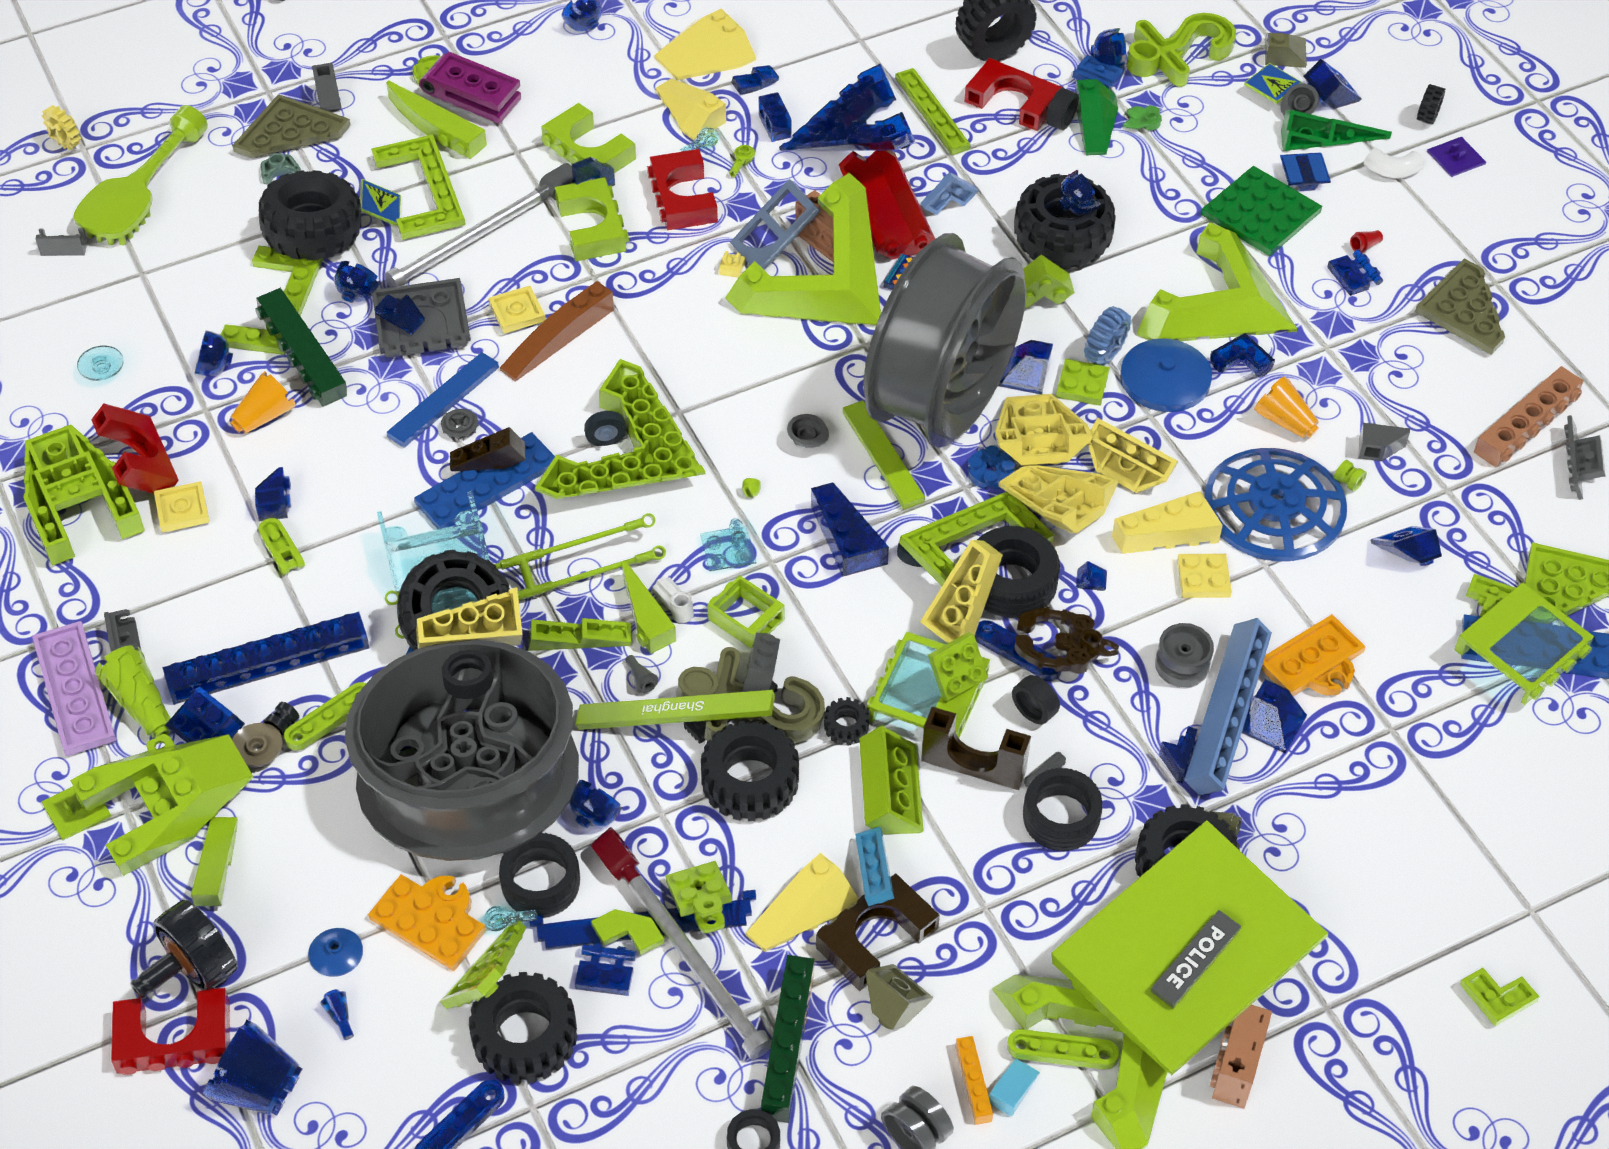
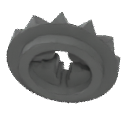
[441,409,479,440]

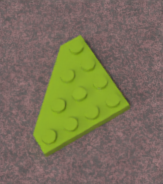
[1522,542,1609,625]
[439,920,527,1009]

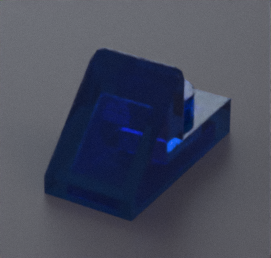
[375,294,425,335]
[1159,726,1198,783]

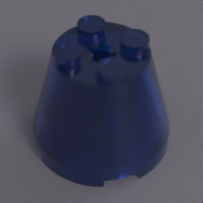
[203,1019,303,1116]

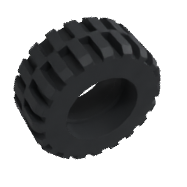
[955,0,1037,61]
[701,720,799,822]
[1135,804,1240,877]
[468,972,577,1084]

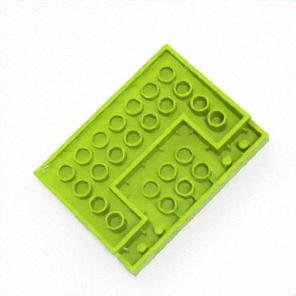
[1051,820,1328,1076]

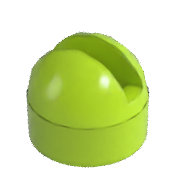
[742,478,761,498]

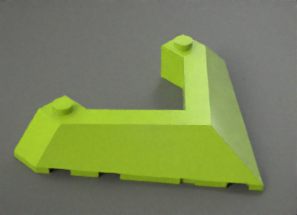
[725,173,881,326]
[1137,222,1297,341]
[535,359,706,499]
[992,974,1167,1149]

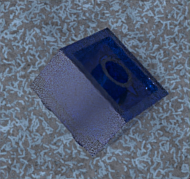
[1303,58,1362,109]

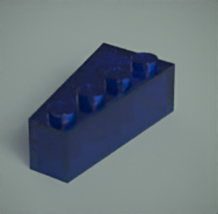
[811,482,889,577]

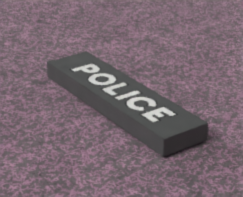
[1151,910,1241,1009]

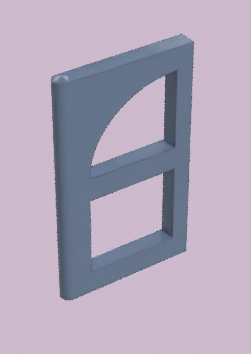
[730,178,820,270]

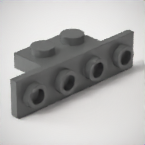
[1564,415,1606,500]

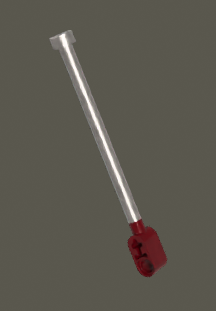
[590,827,772,1060]

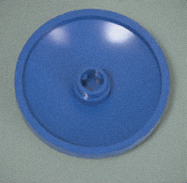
[1120,339,1212,412]

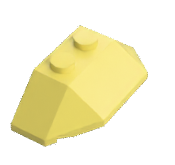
[1088,418,1178,493]

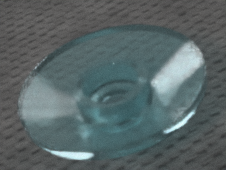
[77,345,124,381]

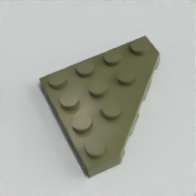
[232,94,351,158]
[1415,258,1505,355]

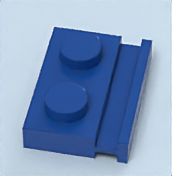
[1072,55,1123,89]

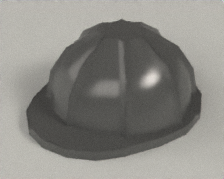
[1280,83,1319,116]
[787,414,829,448]

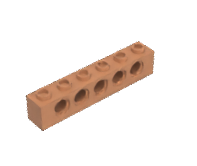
[1473,366,1584,468]

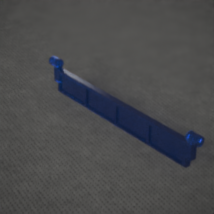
[529,889,756,950]

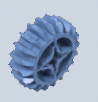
[1084,306,1131,366]

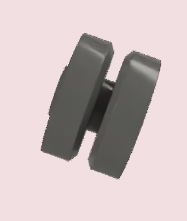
[1155,623,1214,688]
[881,1085,954,1149]

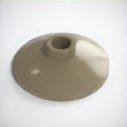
[232,723,283,767]

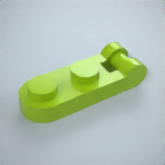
[258,518,305,576]

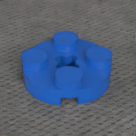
[968,445,1015,490]

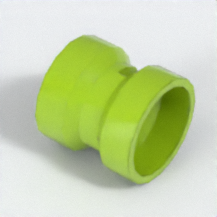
[1334,459,1367,492]

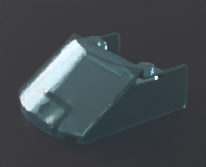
[377,491,490,614]

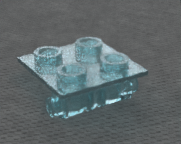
[700,518,757,572]

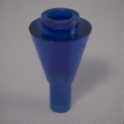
[320,989,354,1040]

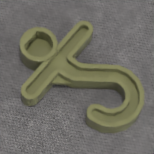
[676,647,825,743]

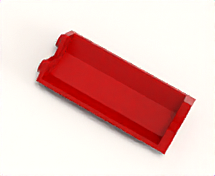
[838,145,935,260]

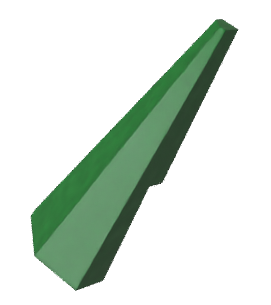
[1281,110,1392,151]

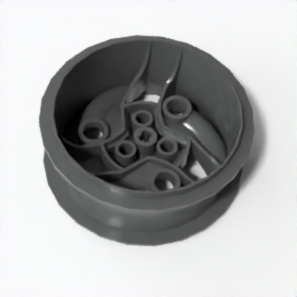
[863,233,1026,448]
[345,639,579,861]

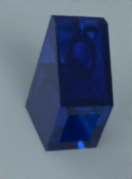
[255,467,292,521]

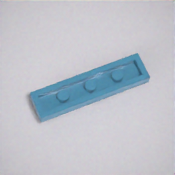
[855,827,894,906]

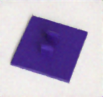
[1427,136,1487,177]

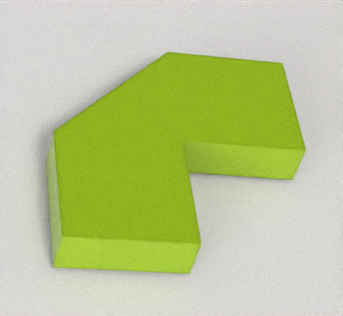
[591,909,664,955]

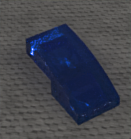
[731,65,779,95]

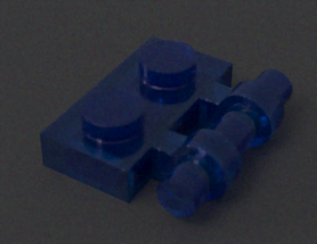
[1327,250,1383,296]
[574,943,637,996]

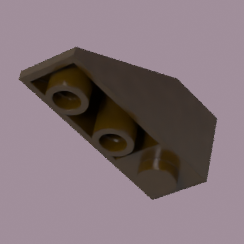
[450,427,525,472]

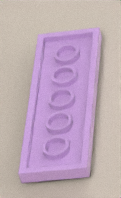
[32,621,117,756]

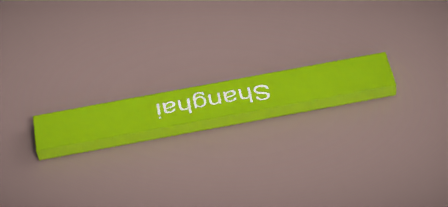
[575,690,775,730]

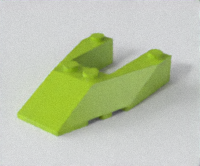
[23,424,145,566]
[70,734,254,876]

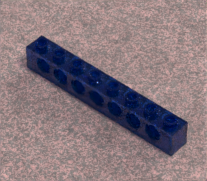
[162,611,370,705]

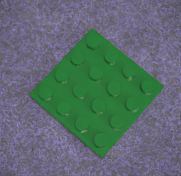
[1201,165,1323,256]

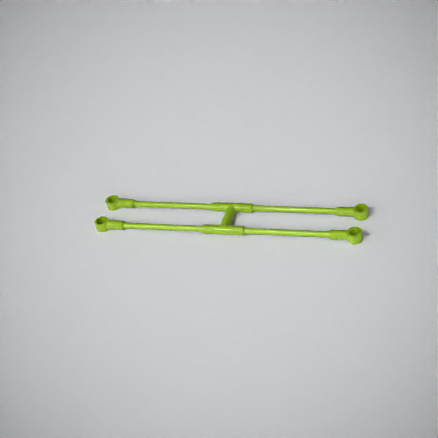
[384,513,666,639]

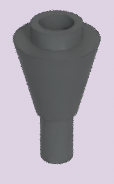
[625,655,658,693]

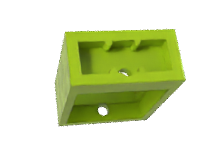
[707,575,785,648]

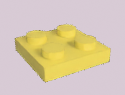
[488,285,546,334]
[154,481,210,533]
[1177,553,1232,598]

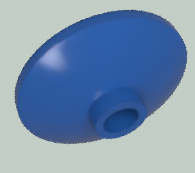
[308,928,363,977]

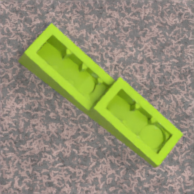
[528,618,631,651]
[191,817,238,906]

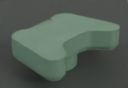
[260,153,301,185]

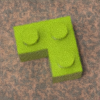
[1023,255,1075,308]

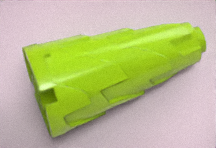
[95,645,172,738]

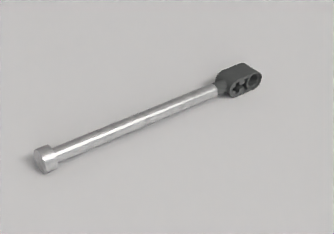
[384,163,584,287]

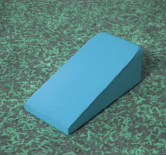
[989,1058,1040,1117]

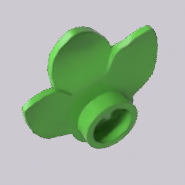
[1123,105,1162,130]

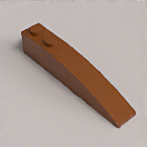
[500,281,614,382]

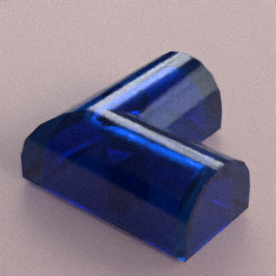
[1210,333,1275,377]

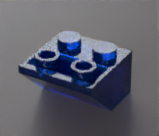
[165,686,245,743]

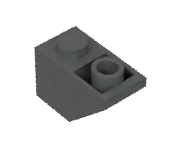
[312,62,342,111]
[1358,422,1410,462]

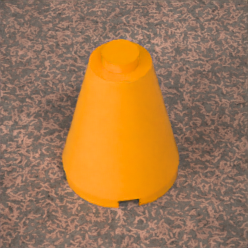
[230,371,296,433]
[1254,376,1319,439]

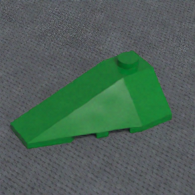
[1075,79,1118,156]

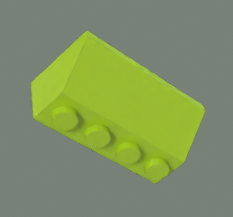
[859,725,924,835]

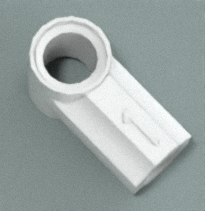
[652,576,694,623]

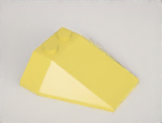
[654,8,756,80]
[995,394,1092,465]
[999,465,1118,534]

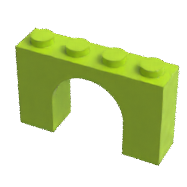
[541,102,636,179]
[555,177,629,262]

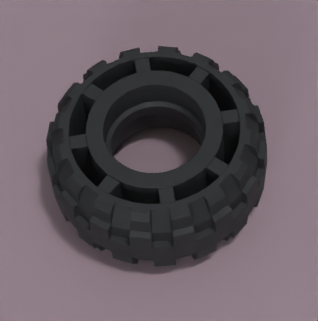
[258,170,362,261]
[1014,173,1116,269]
[397,550,510,651]

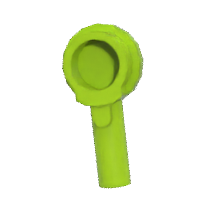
[729,145,755,177]

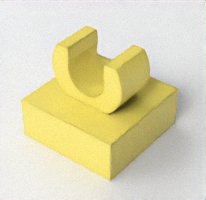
[719,251,745,278]

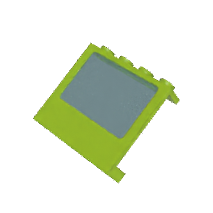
[1454,582,1594,706]
[866,631,990,738]

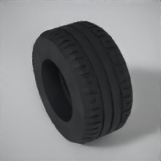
[977,526,1060,618]

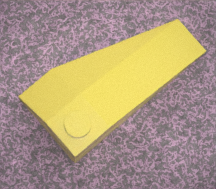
[656,78,726,142]
[746,852,859,952]

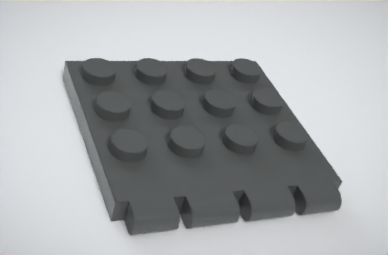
[371,278,471,358]

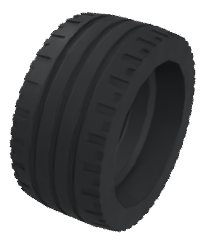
[1023,768,1103,851]
[499,832,580,918]

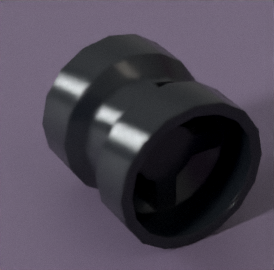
[263,701,300,737]

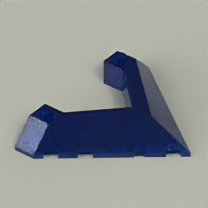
[779,63,915,151]

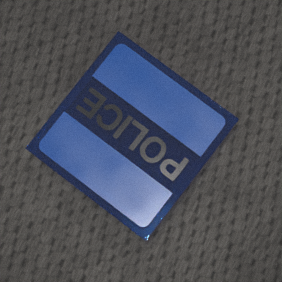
[1280,152,1331,191]

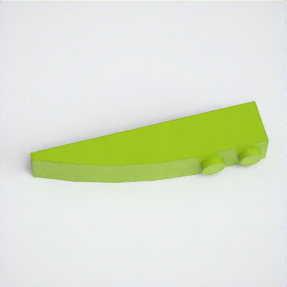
[386,80,487,159]

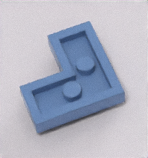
[921,172,978,215]

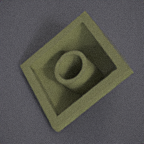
[1265,33,1307,68]
[866,964,934,1030]

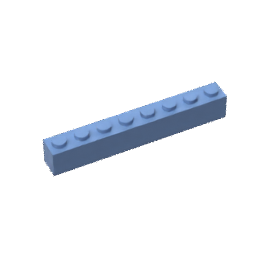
[1184,618,1272,796]

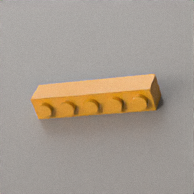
[955,1036,993,1125]

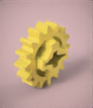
[41,105,81,150]

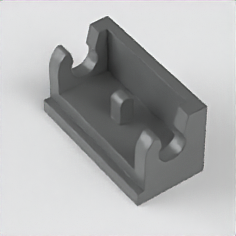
[35,228,88,256]
[103,609,142,652]

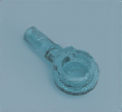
[680,127,719,152]
[484,906,538,932]

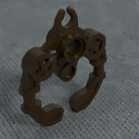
[1014,606,1119,674]

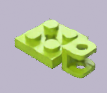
[665,860,732,933]

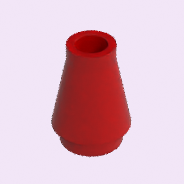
[1350,230,1383,253]

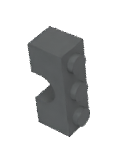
[742,632,780,692]

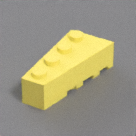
[1112,491,1223,554]
[920,539,1003,643]
[416,587,523,649]

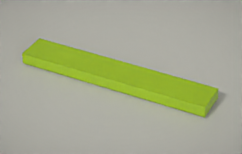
[895,68,971,156]
[842,400,925,510]

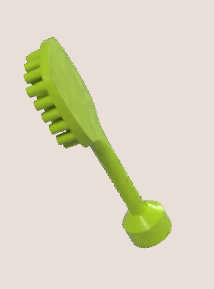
[73,105,208,246]

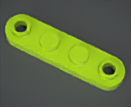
[284,682,366,751]
[1007,1029,1119,1070]

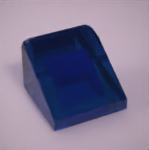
[1076,561,1107,591]

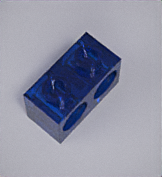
[758,92,792,142]

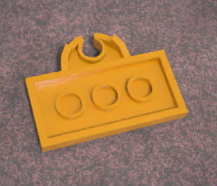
[1261,614,1366,698]
[368,874,487,971]

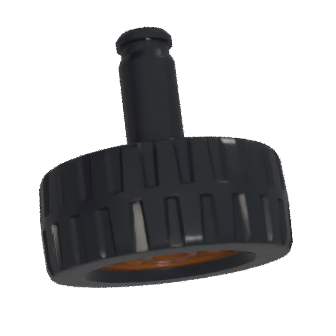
[130,900,238,999]

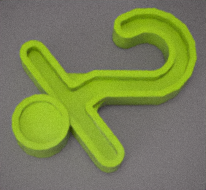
[1126,12,1236,87]

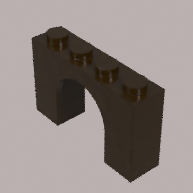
[921,707,1031,791]
[816,873,940,992]

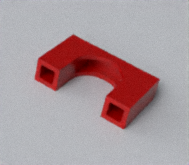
[964,58,1062,131]
[646,149,718,231]
[91,403,179,494]
[111,988,230,1075]

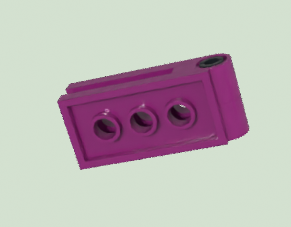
[419,52,521,124]

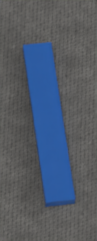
[386,352,499,448]

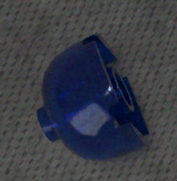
[561,0,602,31]
[1091,28,1126,69]
[1059,170,1101,215]
[334,261,380,303]
[194,330,233,377]
[569,780,623,829]

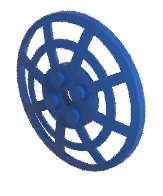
[1204,448,1347,562]

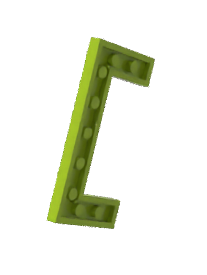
[371,134,466,240]
[218,245,323,355]
[899,492,1055,586]

